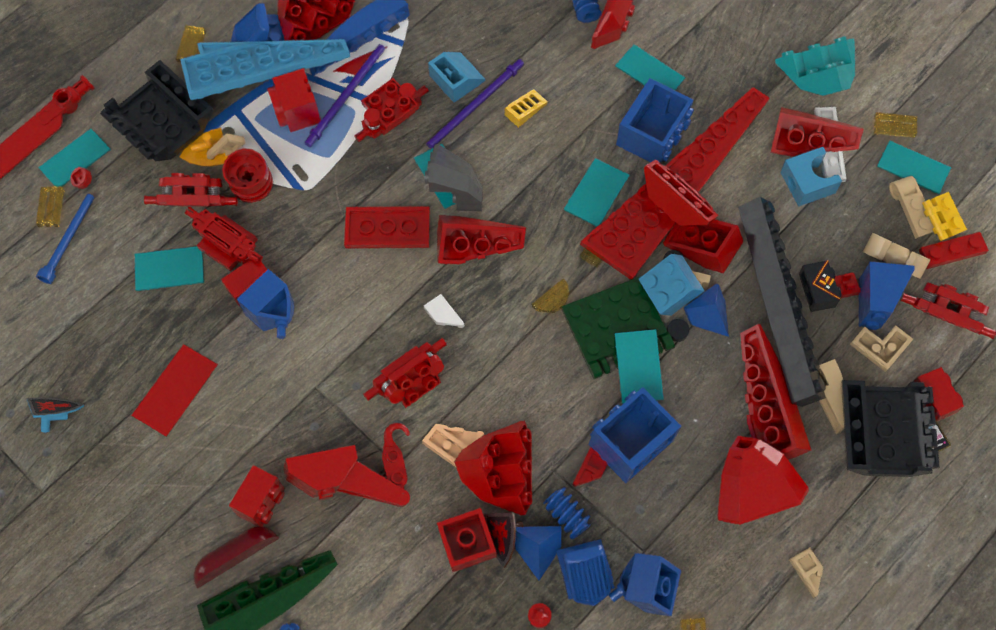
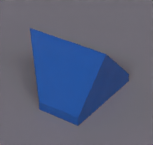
[684,283,729,337]
[515,526,561,580]

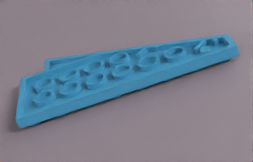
[180,39,350,100]

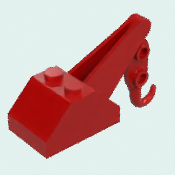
[283,423,410,507]

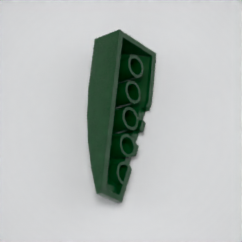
[197,550,338,630]

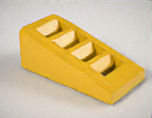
[505,89,548,128]

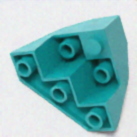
[775,36,855,96]

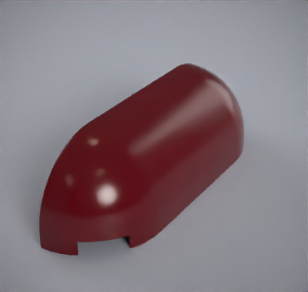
[194,527,279,588]

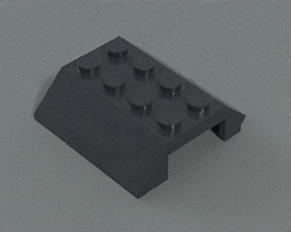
[100,60,214,162]
[841,380,940,477]

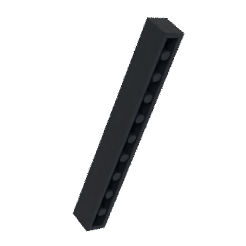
[738,197,826,407]

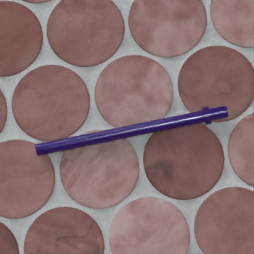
[304,44,385,147]
[426,59,524,149]

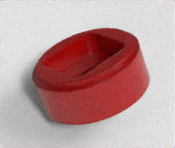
[70,167,92,189]
[528,603,552,628]

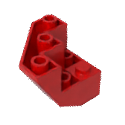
[277,0,355,41]
[454,421,532,515]
[718,436,809,525]

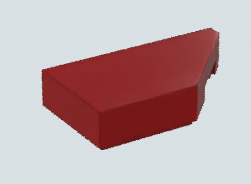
[573,447,607,487]

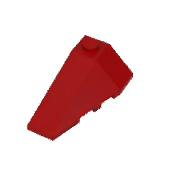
[771,107,864,156]
[437,215,526,265]

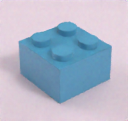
[639,254,704,316]

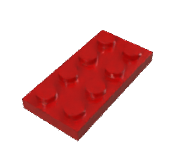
[344,206,430,249]

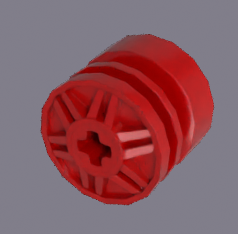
[222,148,273,203]

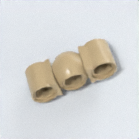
[863,233,930,279]

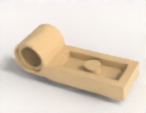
[889,176,934,239]

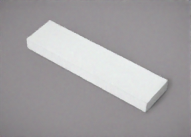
[814,107,846,182]

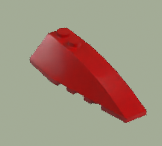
[740,324,812,459]

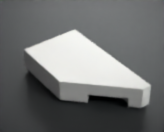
[424,294,465,328]

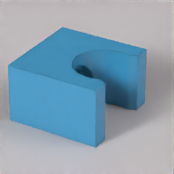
[780,147,842,207]

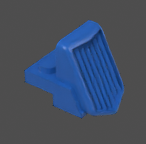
[231,3,285,42]
[556,539,614,606]

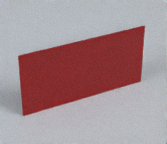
[131,344,218,437]

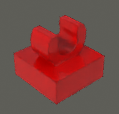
[835,272,861,298]

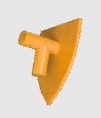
[179,128,228,166]

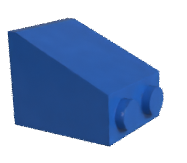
[859,262,915,330]

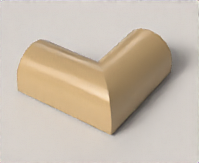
[850,325,913,372]

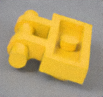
[922,192,967,241]

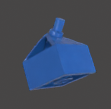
[237,269,295,339]
[609,553,681,617]

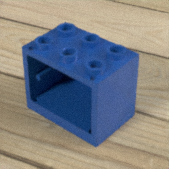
[616,78,694,164]
[588,387,681,483]

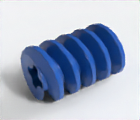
[572,0,602,23]
[543,487,591,540]

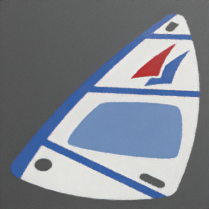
[203,18,408,190]

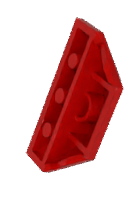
[591,0,636,49]
[644,160,719,225]

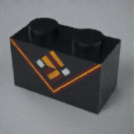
[799,260,842,312]

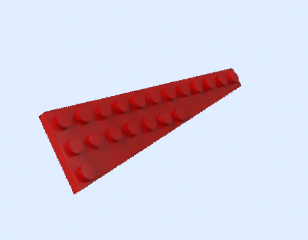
[580,87,770,280]

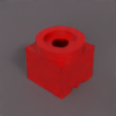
[267,68,321,132]

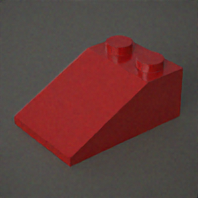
[663,220,744,274]

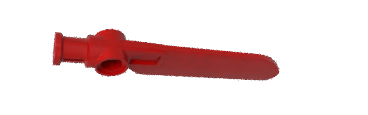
[0,75,95,179]

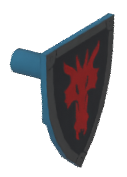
[27,398,84,433]

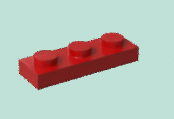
[919,232,989,269]

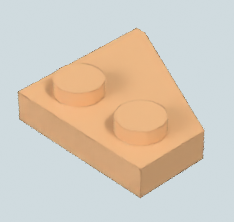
[422,424,484,467]

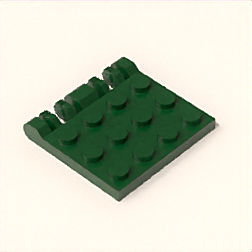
[561,277,675,379]

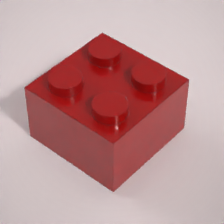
[229,465,285,527]
[437,508,497,573]

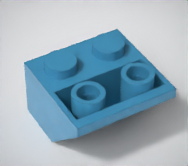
[428,52,485,102]

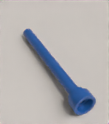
[36,194,94,284]

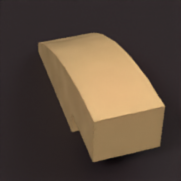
[818,359,844,435]

